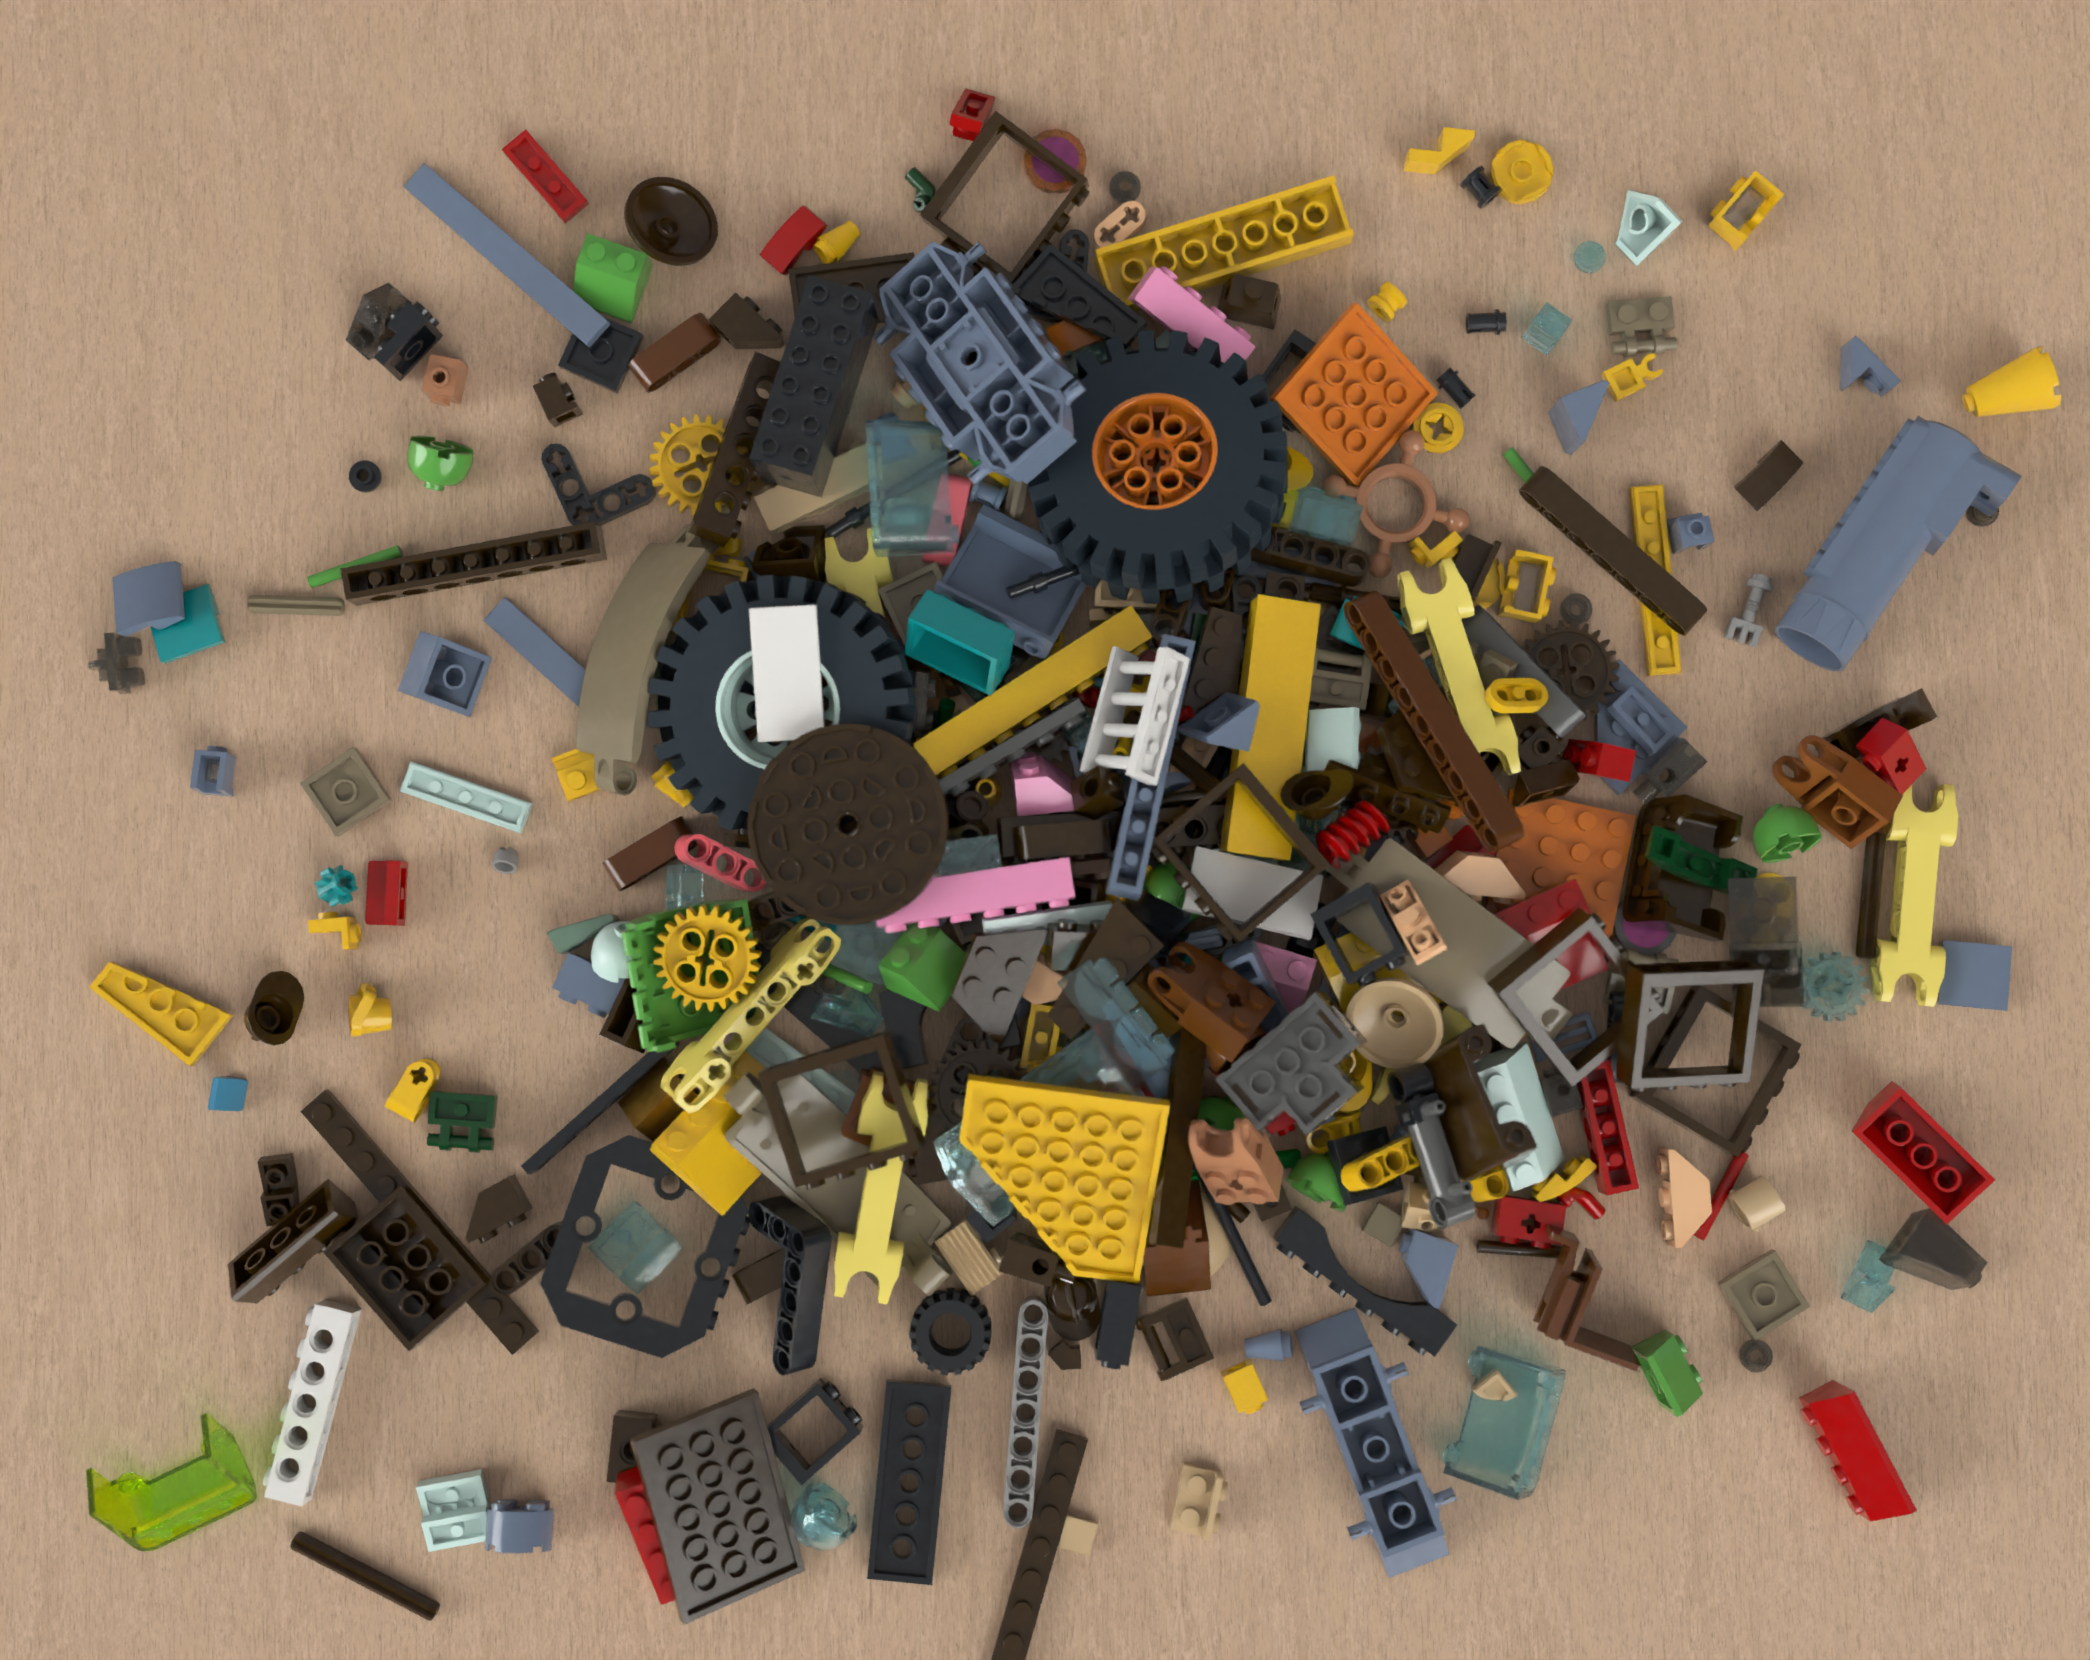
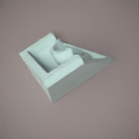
[1615,190,1682,266]

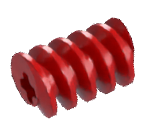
[1315,801,1390,869]

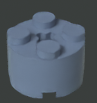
[485,1499,554,1553]

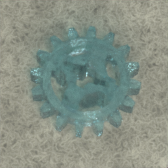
[1795,952,1870,1021]

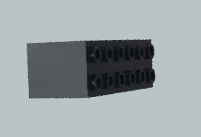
[749,275,879,498]

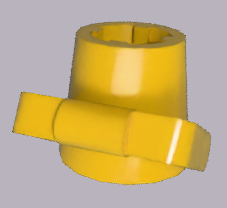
[348,982,392,1037]

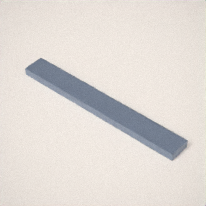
[403,163,610,348]

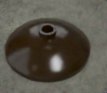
[624,177,718,266]

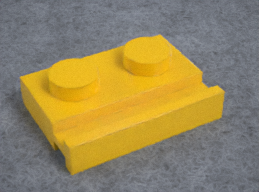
[551,748,617,802]

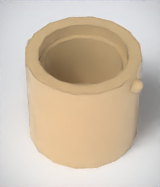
[1727,1176,1786,1232]

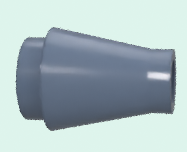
[1244,1329,1293,1361]

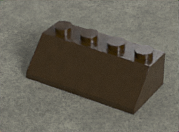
[228,1179,358,1303]

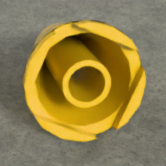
[1962,346,2061,417]

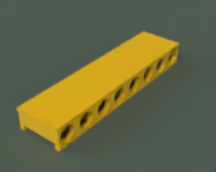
[1093,175,1354,311]
[1220,594,1321,861]

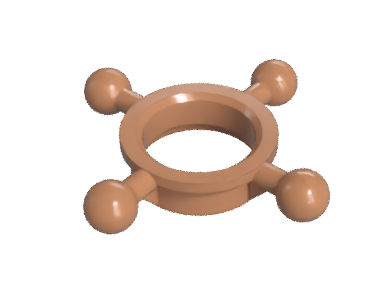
[1321,430,1470,578]

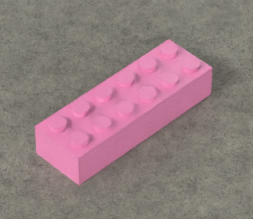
[876,857,1075,933]

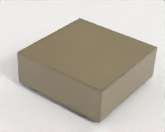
[1362,1202,1402,1247]

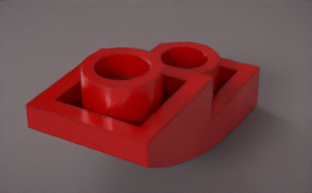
[759,205,828,275]

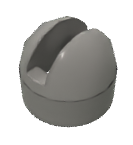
[491,847,519,874]

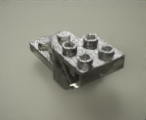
[1728,876,1804,1007]

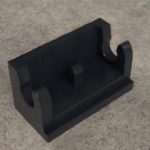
[1124,890,1191,957]

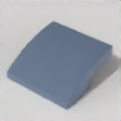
[113,561,185,637]
[1939,940,2012,1011]

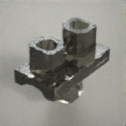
[88,632,145,694]

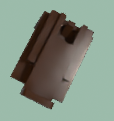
[1143,1180,1211,1297]
[1533,1224,1642,1372]

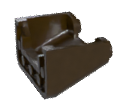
[1622,794,1743,941]
[1423,1023,1538,1181]

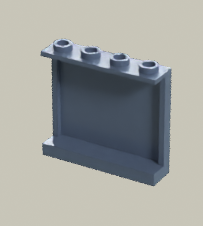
[933,504,1087,660]

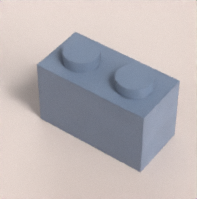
[552,952,626,1018]

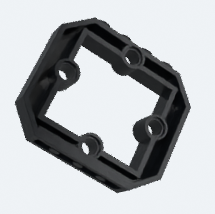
[540,1135,751,1358]

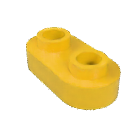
[1484,678,1548,713]

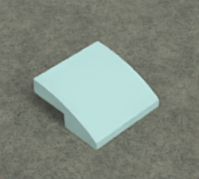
[416,1469,490,1552]

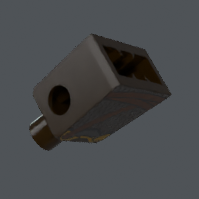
[999,1232,1076,1287]

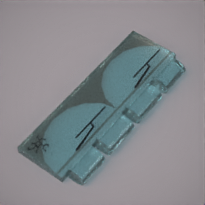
[1058,957,1175,1085]

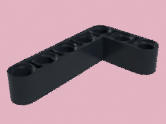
[748,1195,831,1376]

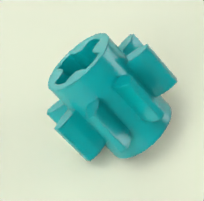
[314,865,358,907]

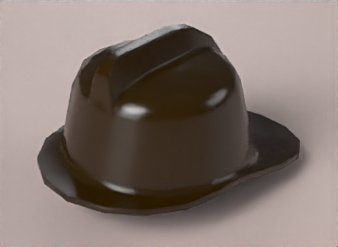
[1280,769,1354,821]
[244,971,304,1045]
[1045,1276,1100,1341]

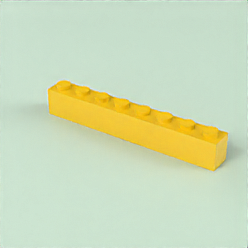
[913,605,1152,778]

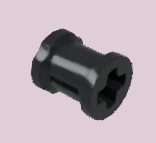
[1460,165,1502,209]

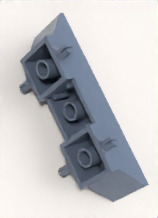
[1295,1307,1457,1578]

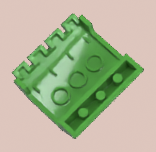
[622,898,759,1053]

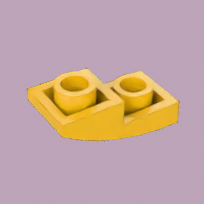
[1529,1155,1597,1202]

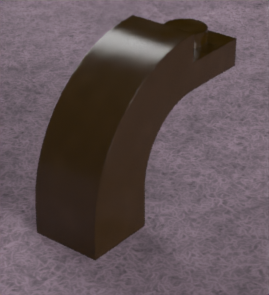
[1815,688,1937,759]

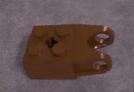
[1148,942,1276,1062]

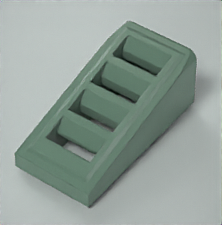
[547,914,620,954]

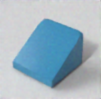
[208,1076,248,1111]

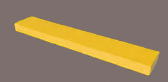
[1629,484,1682,677]

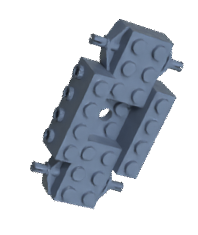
[873,241,1086,485]

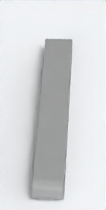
[1003,1296,1048,1528]

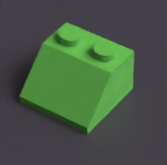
[573,233,653,324]
[878,923,966,1012]
[1631,1330,1703,1417]

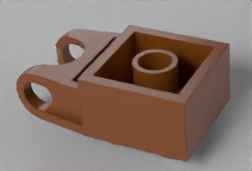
[1773,735,1903,849]

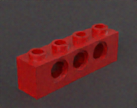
[1574,1060,1639,1196]

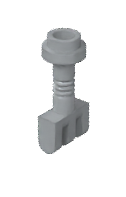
[1724,573,1773,648]

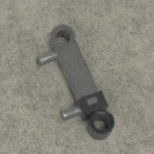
[1387,1063,1475,1228]

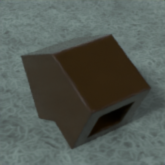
[1048,1338,1081,1370]

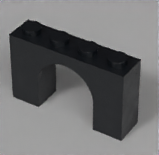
[879,989,1023,1069]

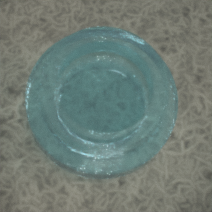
[1573,241,1606,273]

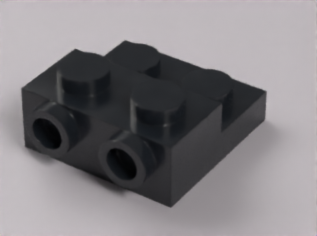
[374,301,443,381]

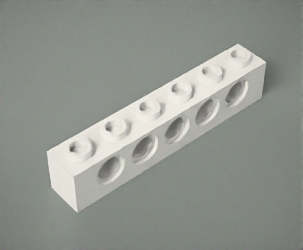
[263,1299,362,1507]

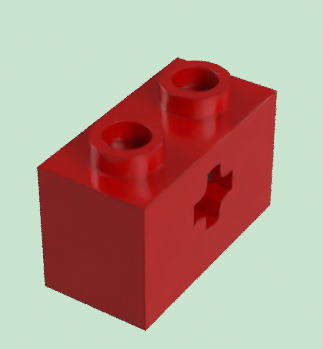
[1856,718,1927,795]
[1491,1195,1566,1249]

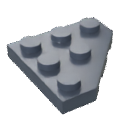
[1594,660,1688,795]

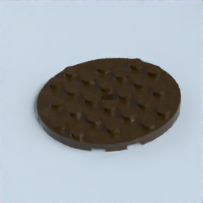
[748,724,949,925]

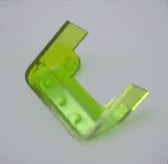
[86,1413,257,1552]

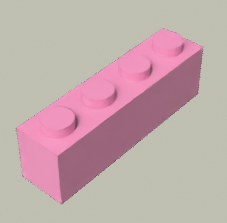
[1127,266,1256,363]

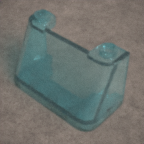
[866,419,959,557]
[1442,1345,1566,1500]

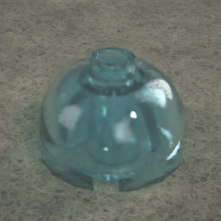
[791,1483,857,1551]

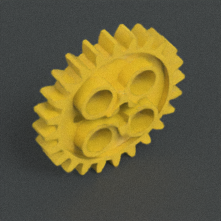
[649,414,750,518]
[653,904,762,1011]

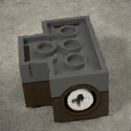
[1215,991,1367,1135]

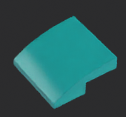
[151,584,226,664]

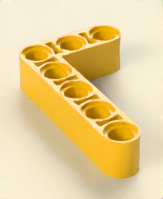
[1341,1133,1509,1203]

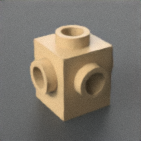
[1401,1182,1442,1234]

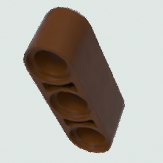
[628,313,722,393]
[603,816,698,891]

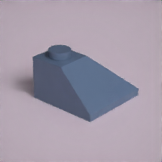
[1399,1229,1459,1309]

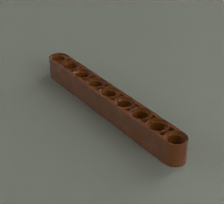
[1343,591,1524,852]

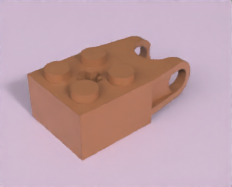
[1189,1118,1284,1205]

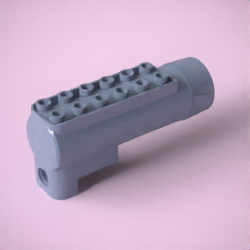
[1775,416,2022,672]

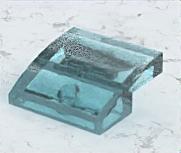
[588,1201,684,1294]

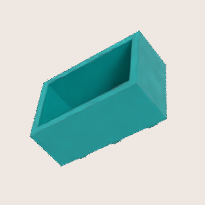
[905,589,1015,696]

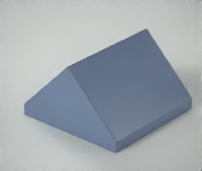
[1548,380,1610,455]
[1177,692,1260,751]

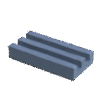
[1527,1011,1598,1062]

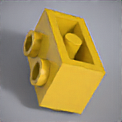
[1019,1003,1065,1073]

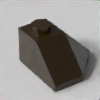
[751,525,826,582]

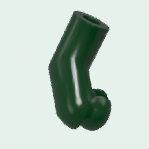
[905,167,936,213]
[921,698,956,731]

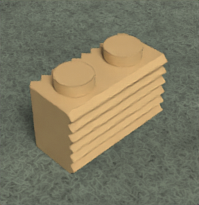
[934,1218,1003,1296]

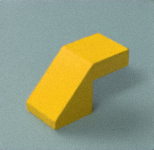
[1403,127,1475,174]

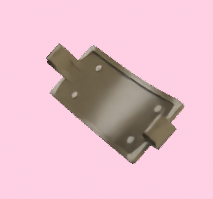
[576,523,720,796]
[1325,838,1573,1049]
[723,1072,953,1296]

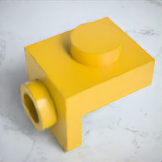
[1408,531,1463,568]
[308,912,362,950]

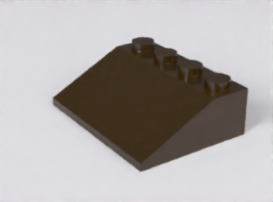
[323,1186,486,1351]

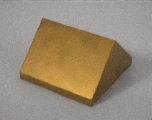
[618,1058,700,1142]

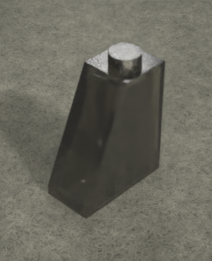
[1879,1208,1988,1290]

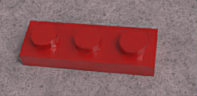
[502,129,589,224]

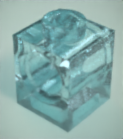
[1521,302,1573,356]

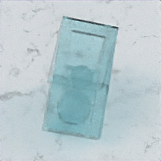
[811,988,883,1036]
[1840,1240,1901,1313]

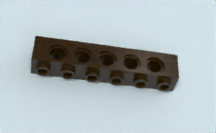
[688,352,780,547]

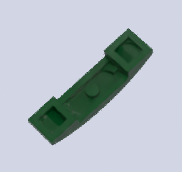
[1645,825,1758,899]

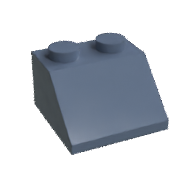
[398,631,492,717]

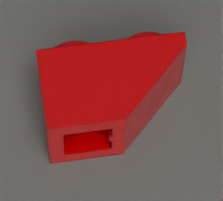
[1563,739,1636,782]

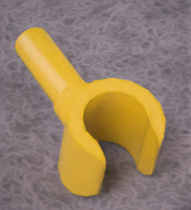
[710,537,742,557]

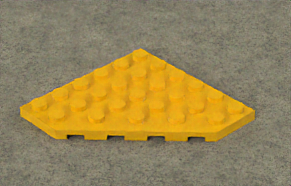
[959,1074,1170,1284]

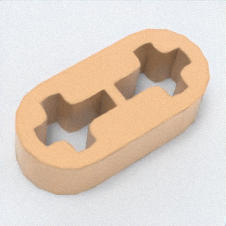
[1094,200,1146,249]

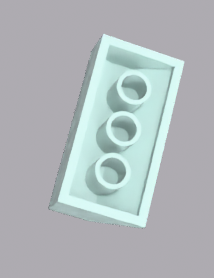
[1473,1041,1565,1192]

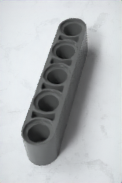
[1462,604,1587,738]

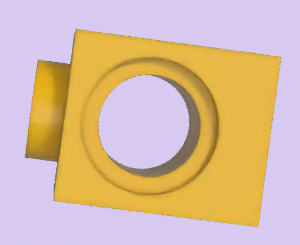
[1220,1359,1268,1414]

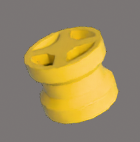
[1367,282,1408,322]

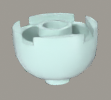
[591,921,632,983]

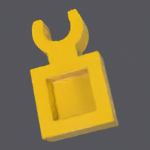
[1601,354,1664,402]

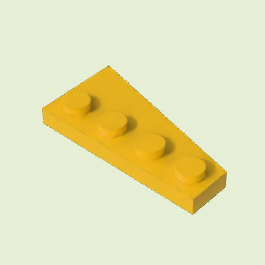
[89,962,234,1066]

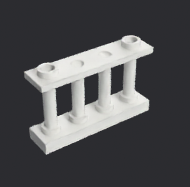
[1079,646,1190,785]

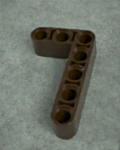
[1199,526,1371,611]

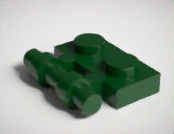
[427,1091,498,1153]

